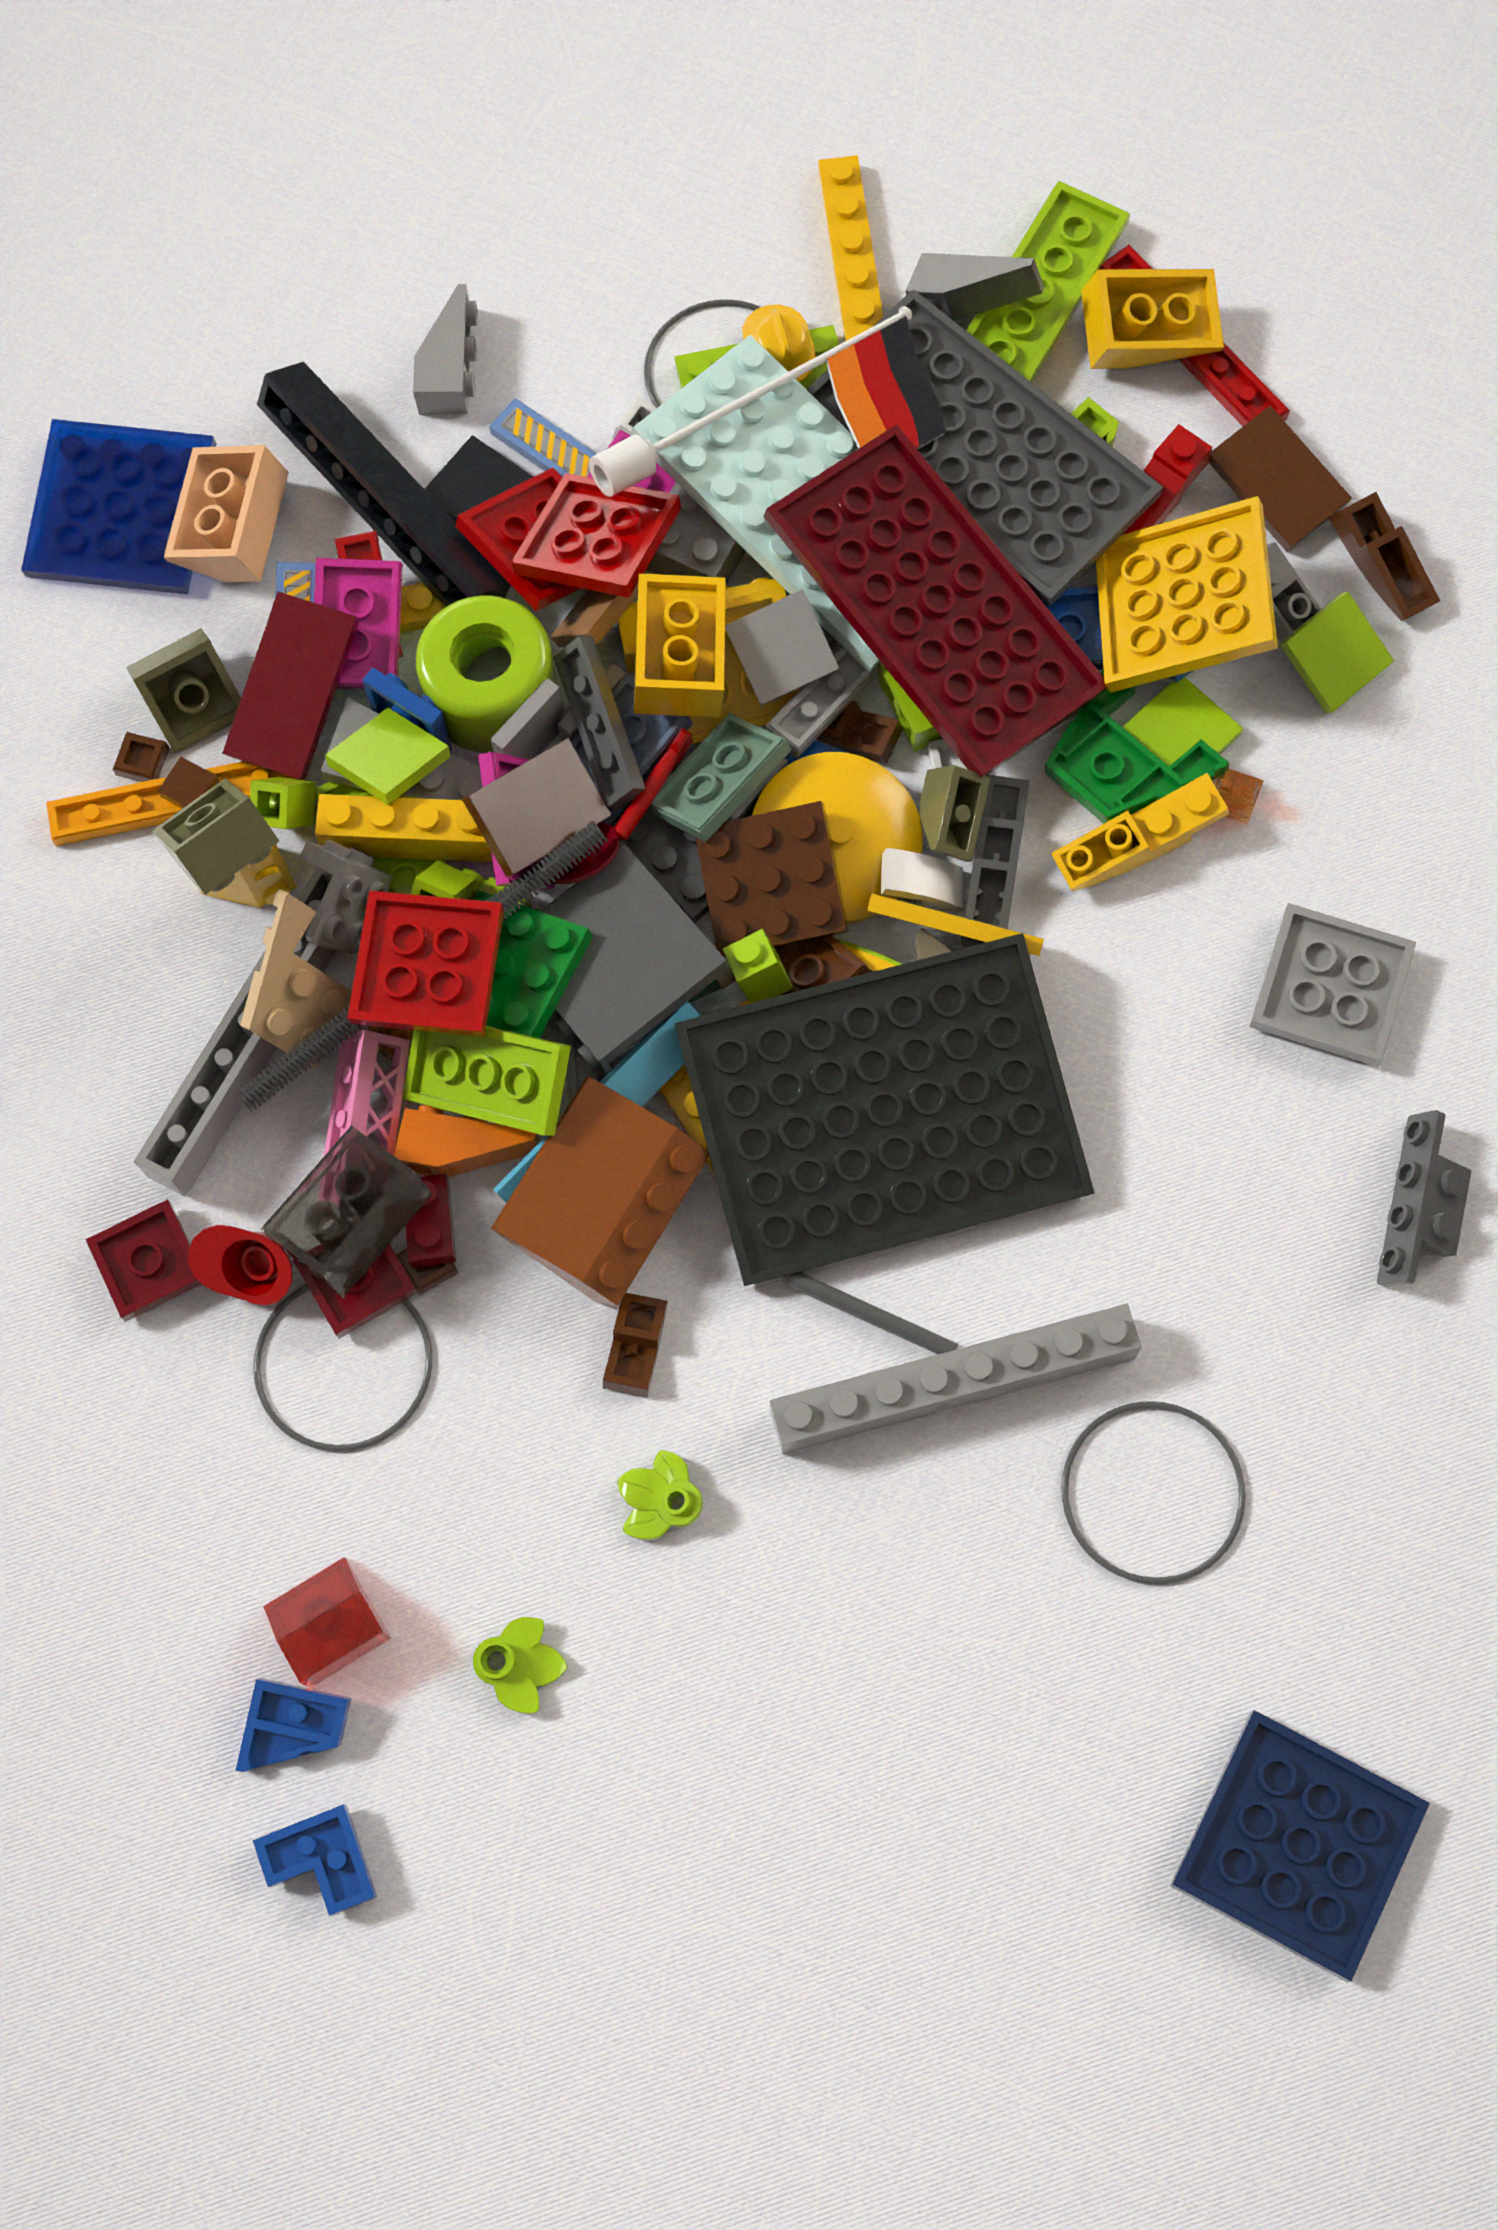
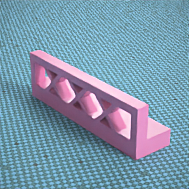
[316,1029,410,1216]

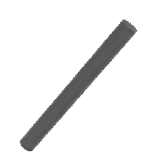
[785,1272,958,1354]

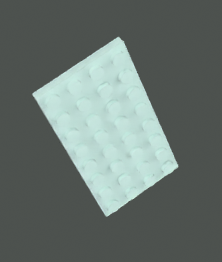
[630,335,880,672]

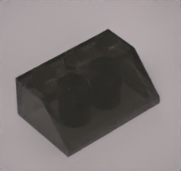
[261,1126,432,1298]

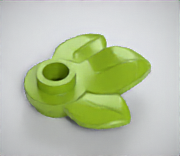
[617,1450,703,1540]
[473,1617,568,1714]

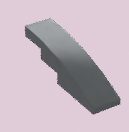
[961,775,1030,946]

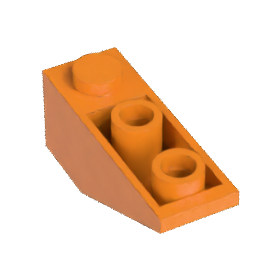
[393,1105,540,1177]

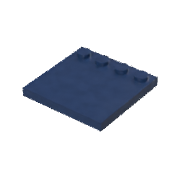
[1170,1710,1430,1983]

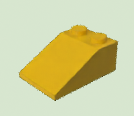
[1081,269,1224,369]
[634,574,726,718]

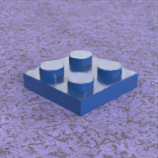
[362,667,452,752]

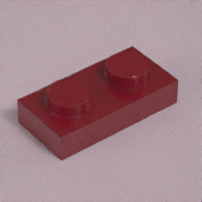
[402,1173,457,1268]

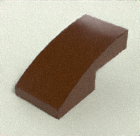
[816,701,904,764]
[603,1293,668,1397]

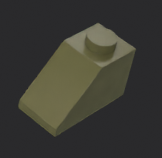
[918,765,990,862]

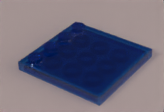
[21,419,217,595]

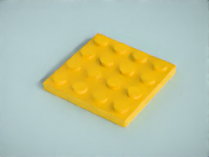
[1096,496,1278,693]

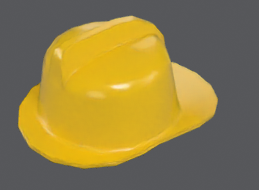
[742,304,815,382]

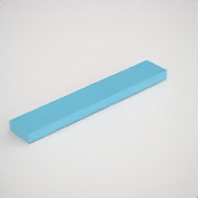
[493,1001,701,1203]

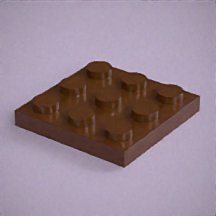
[695,801,849,958]

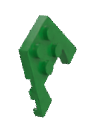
[1045,667,1229,824]

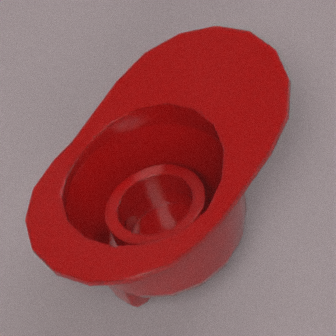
[188,1225,294,1305]

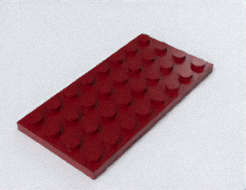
[763,424,1107,778]

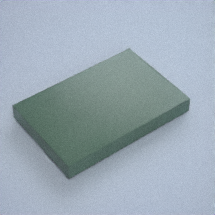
[648,713,792,842]

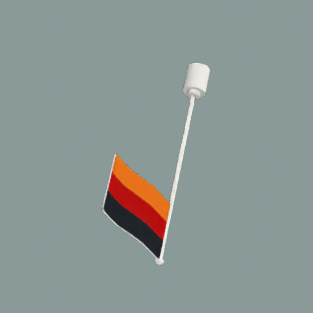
[589,307,945,497]

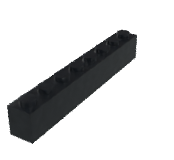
[257,361,511,607]

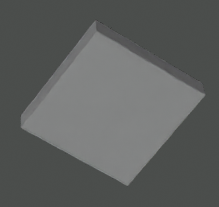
[725,589,839,706]
[491,679,564,759]

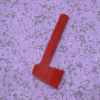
[614,728,694,841]

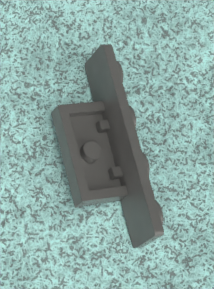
[1377,1110,1472,1287]

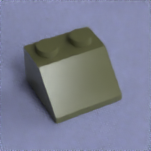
[126,628,241,753]
[152,778,279,895]

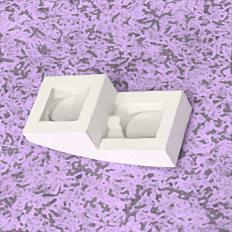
[881,848,963,911]

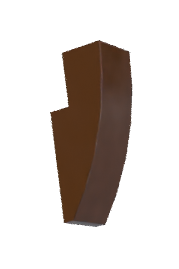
[1329,492,1440,621]

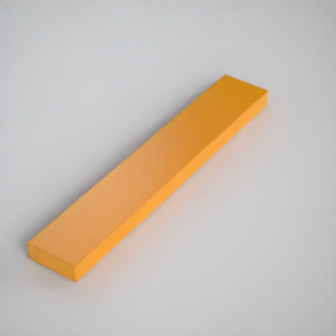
[46,761,306,846]

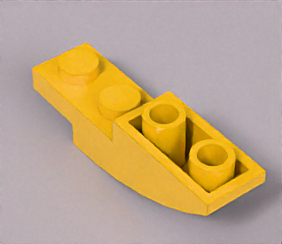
[1051,773,1229,892]

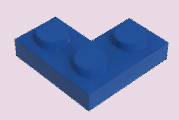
[252,1804,378,1916]

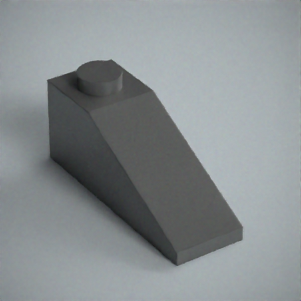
[905,253,1044,321]

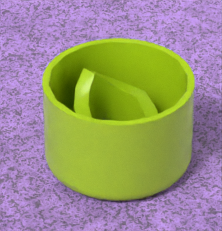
[416,596,558,753]

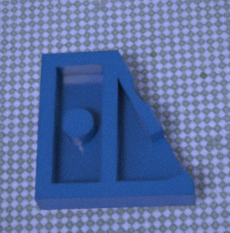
[235,1678,352,1772]

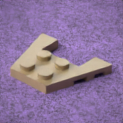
[240,889,354,1068]

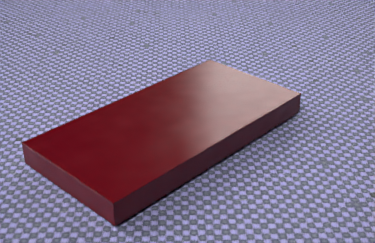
[222,591,360,780]

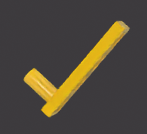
[867,894,1044,956]

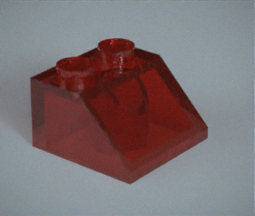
[263,1557,392,1688]

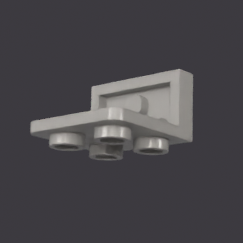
[299,840,394,954]

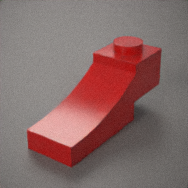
[1122,424,1212,535]

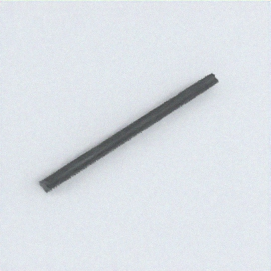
[235,820,608,1112]

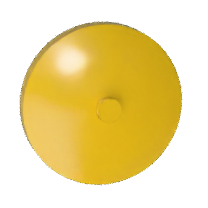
[752,752,923,925]

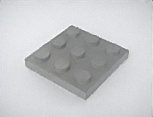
[1249,903,1416,1067]

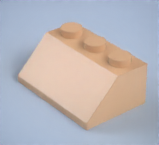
[164,445,289,582]

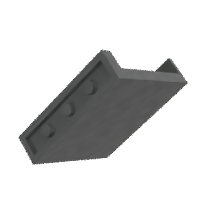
[540,844,736,1074]

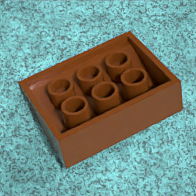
[491,1076,710,1306]

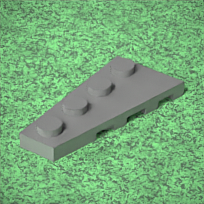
[321,697,482,800]

